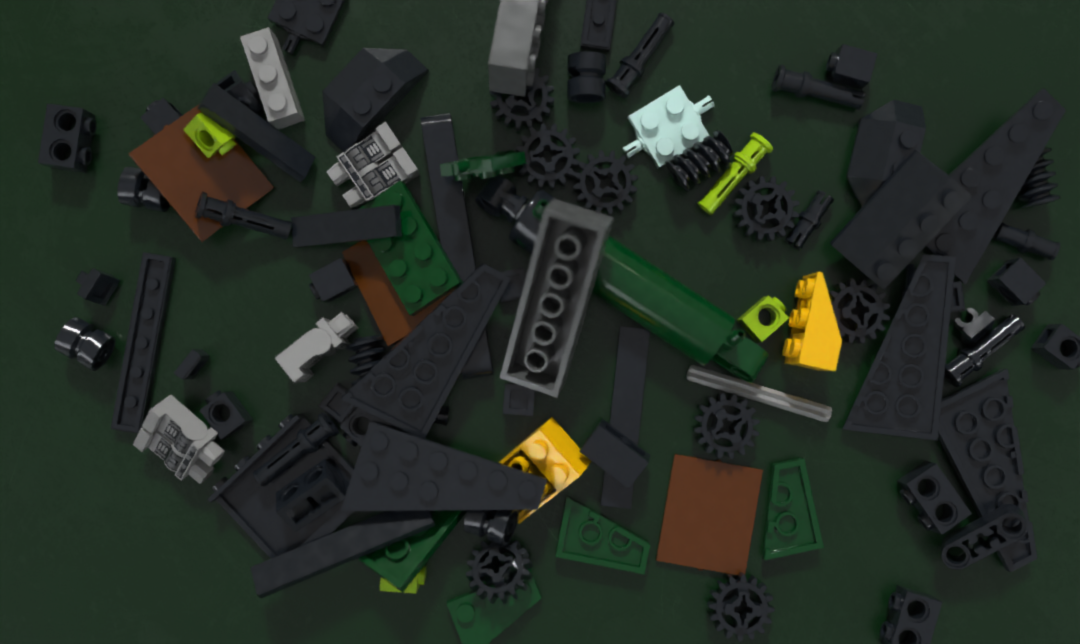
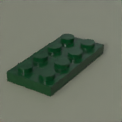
[359,181,462,316]

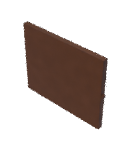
[128,104,274,242]
[342,240,455,347]
[656,454,763,575]

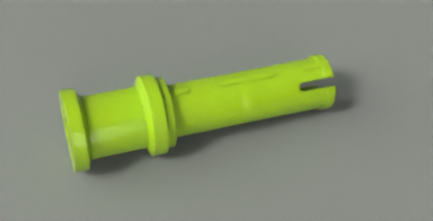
[697,132,773,215]

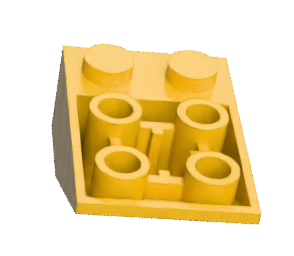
[782,272,842,371]
[498,417,591,524]

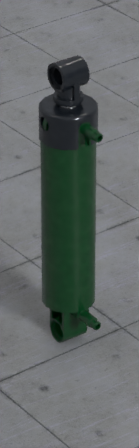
[475,175,769,383]

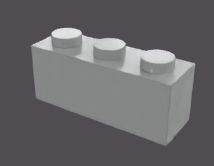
[240,27,305,130]

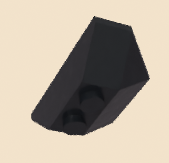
[322,48,429,153]
[846,100,926,208]

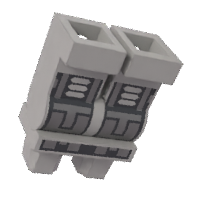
[327,121,420,210]
[275,312,359,382]
[133,394,225,484]

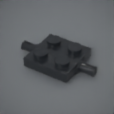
[268,0,345,55]

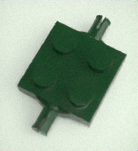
[440,150,526,181]

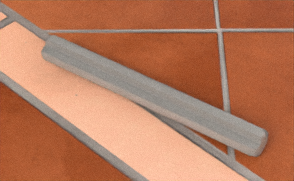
[686,365,832,422]

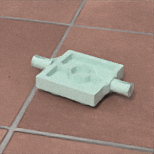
[622,85,715,168]

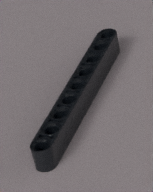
[421,113,494,380]

